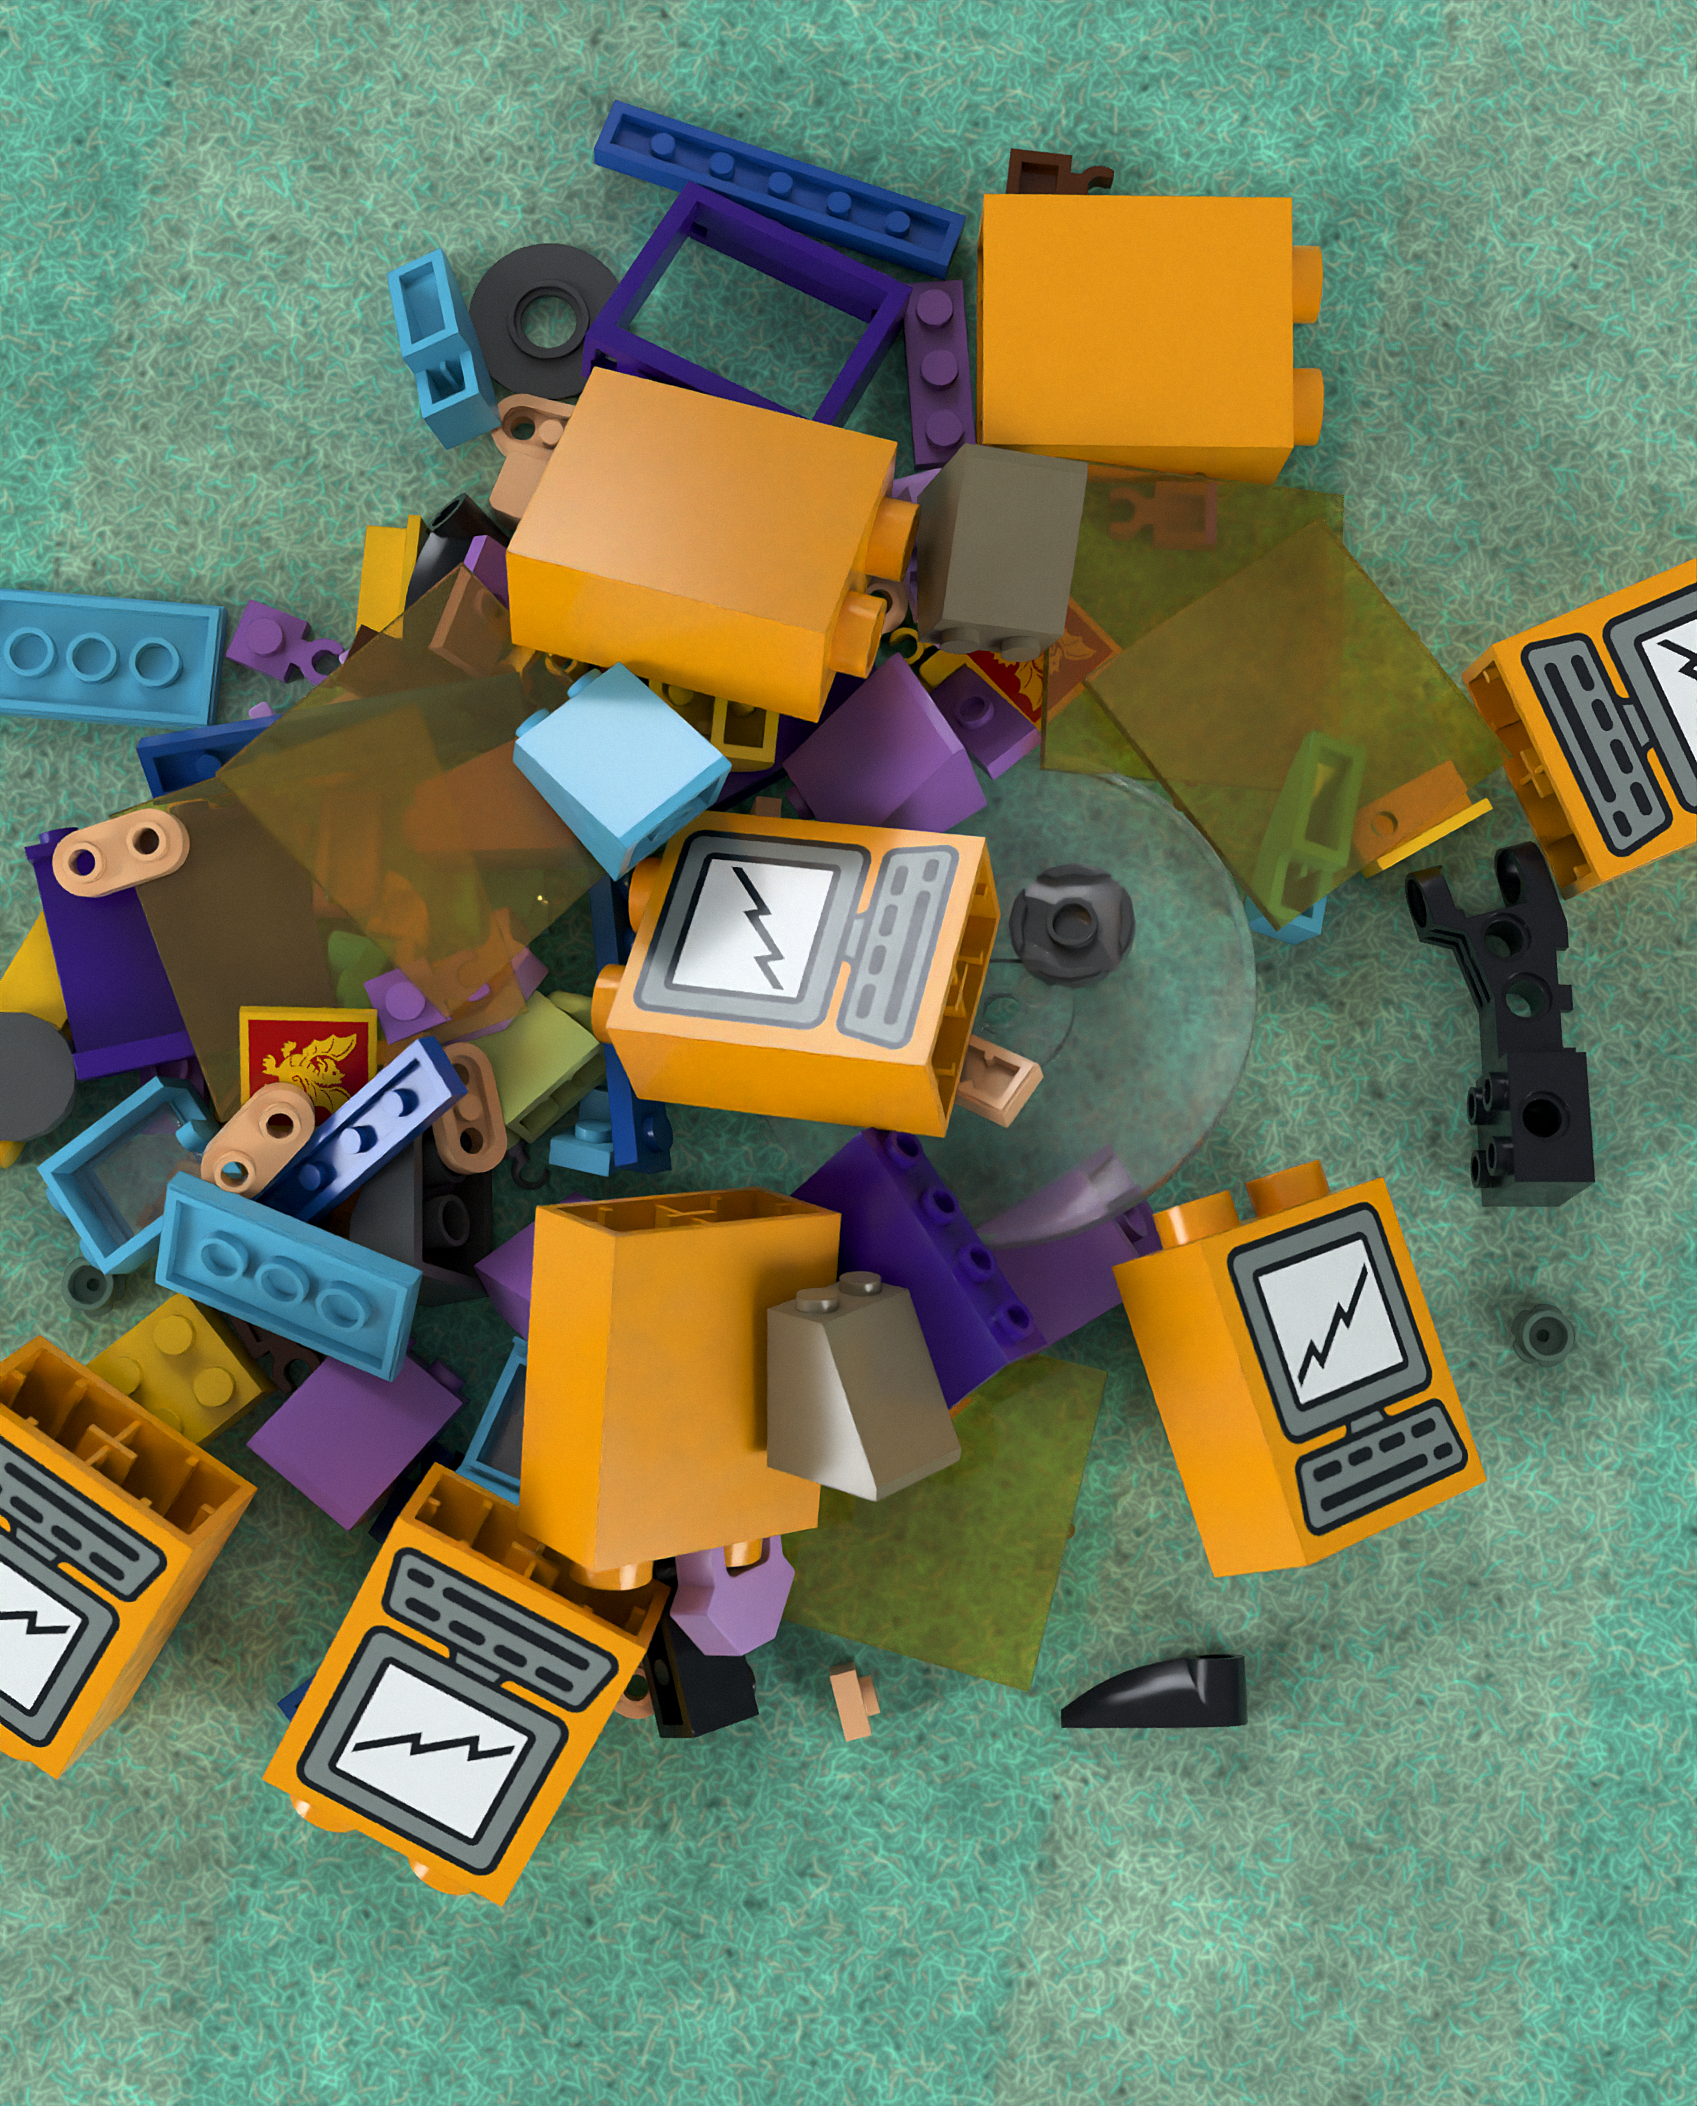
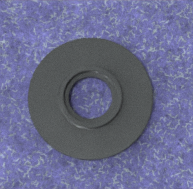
[469,243,629,401]

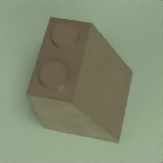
[917,443,1088,662]
[767,1271,961,1502]

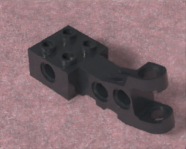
[1405,841,1595,1207]

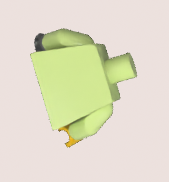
[466,990,607,1190]

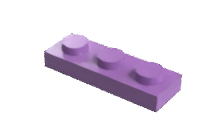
[903,279,976,471]

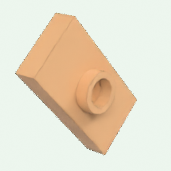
[954,1034,1043,1128]

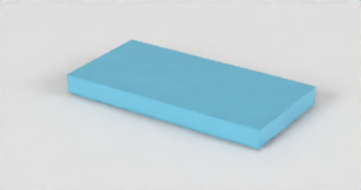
[0,588,228,730]
[155,1170,423,1383]

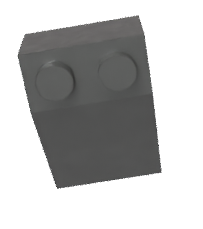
[350,1125,493,1307]

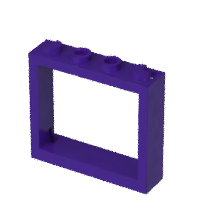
[581,180,913,428]

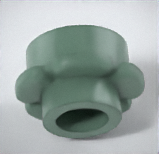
[62,1257,126,1317]
[1511,1304,1575,1367]

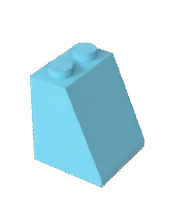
[512,662,732,882]

